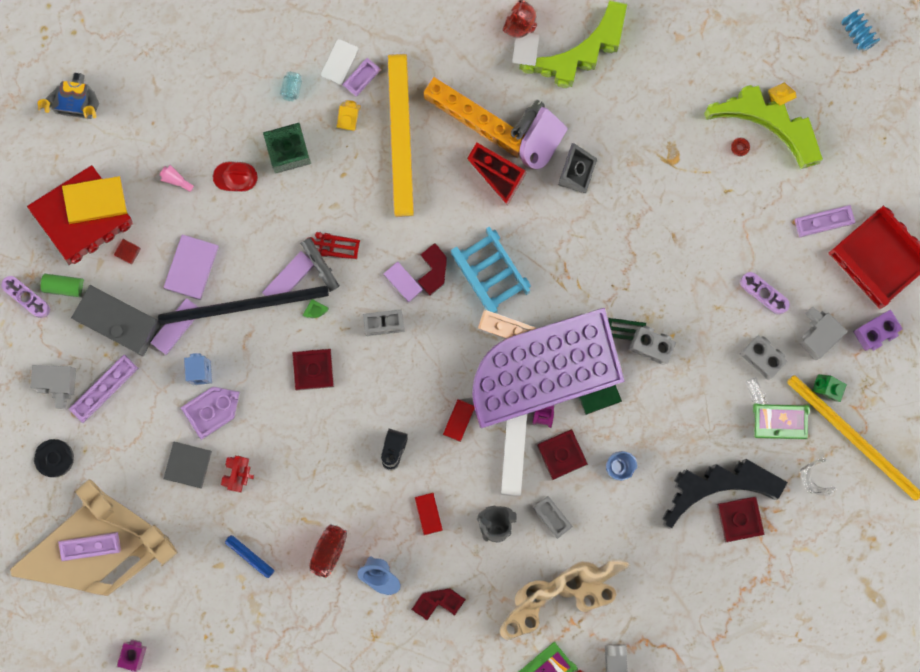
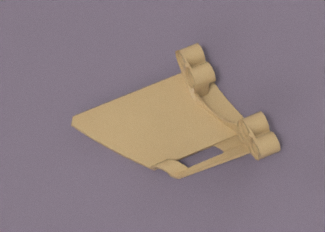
[10,479,178,596]

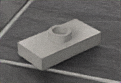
[533,496,573,539]

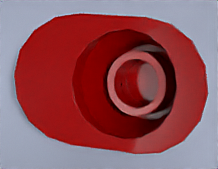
[212,162,258,192]

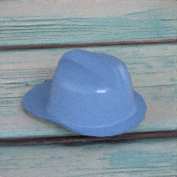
[357,556,401,595]

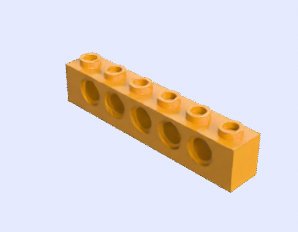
[423,77,525,158]

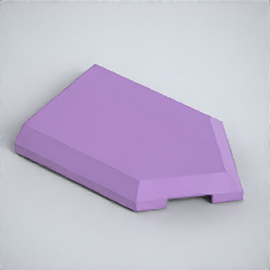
[181,387,240,440]

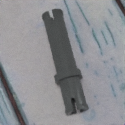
[511,100,545,139]
[300,237,340,292]

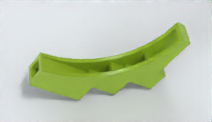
[519,0,627,88]
[704,85,823,169]

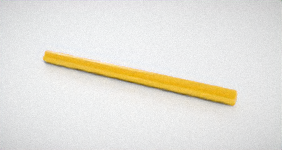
[787,375,920,501]

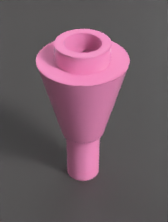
[159,165,194,192]

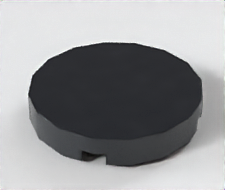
[34,439,74,478]

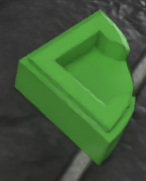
[303,299,329,319]

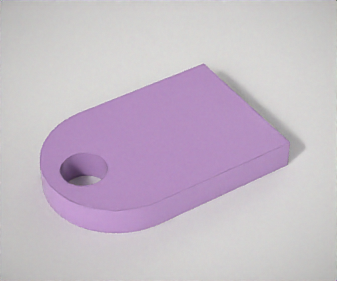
[520,107,568,169]

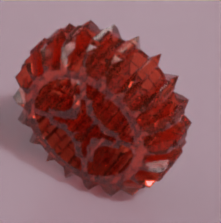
[309,524,347,578]

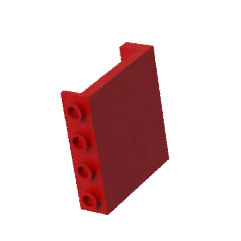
[27,165,133,265]
[829,205,920,309]

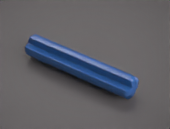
[225,535,274,578]

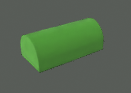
[41,273,84,298]

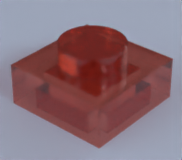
[114,239,141,265]

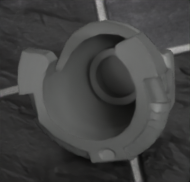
[477,505,517,543]

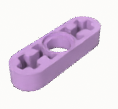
[740,272,790,314]
[2,276,50,318]

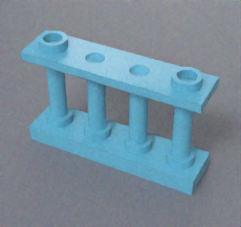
[451,226,531,314]

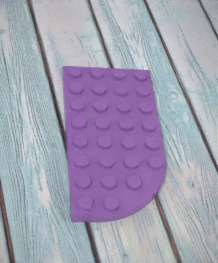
[473,308,625,428]

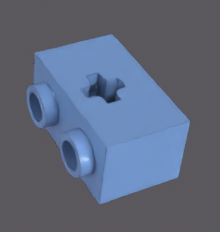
[184,353,212,385]

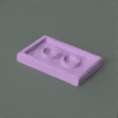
[164,235,219,300]

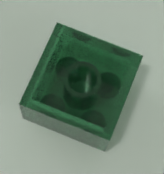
[263,122,312,174]

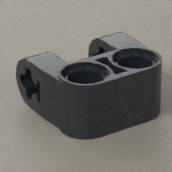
[381,428,408,471]

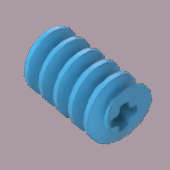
[841,9,880,52]

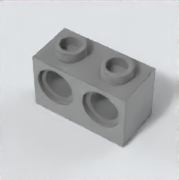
[363,309,405,336]
[628,326,676,365]
[740,335,787,380]

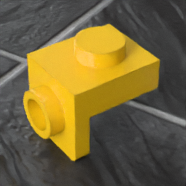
[768,82,797,105]
[337,100,361,131]

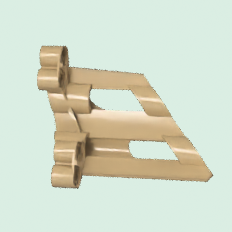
[500,561,629,640]

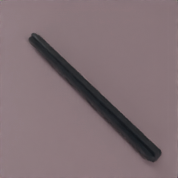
[158,286,329,325]

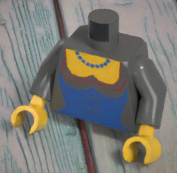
[37,73,99,119]

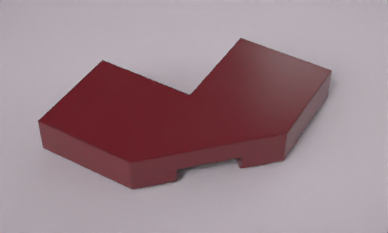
[418,243,447,296]
[411,588,466,621]

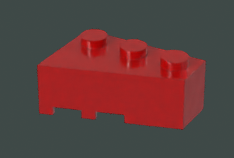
[467,142,527,206]

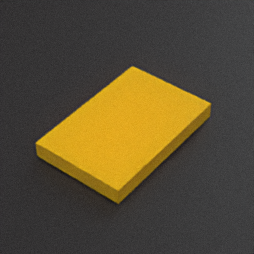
[62,176,127,224]

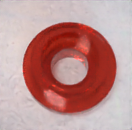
[731,138,750,157]

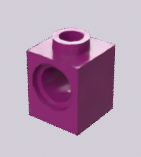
[117,639,147,672]

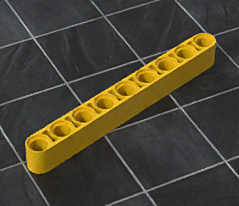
[388,54,414,217]

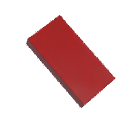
[443,399,475,442]
[415,493,443,535]

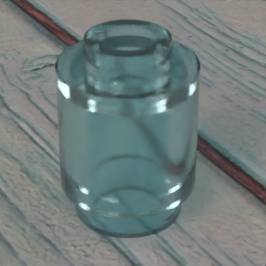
[280,72,302,101]

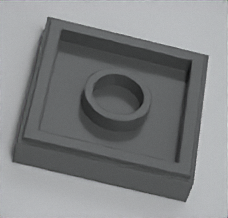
[163,442,212,489]

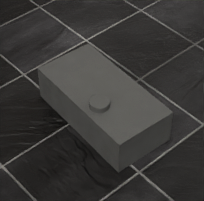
[71,285,161,356]

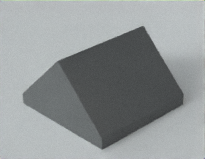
[558,143,597,193]

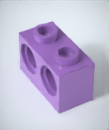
[853,309,903,351]

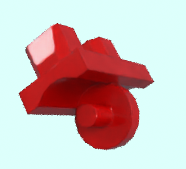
[221,455,254,493]

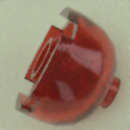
[503,0,537,38]

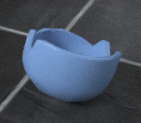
[606,451,638,481]

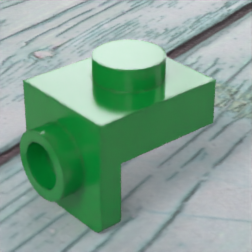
[812,374,847,402]

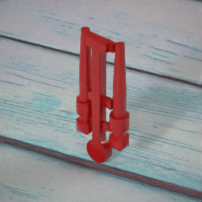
[307,232,360,259]

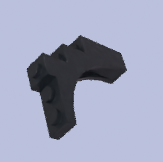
[662,459,788,529]

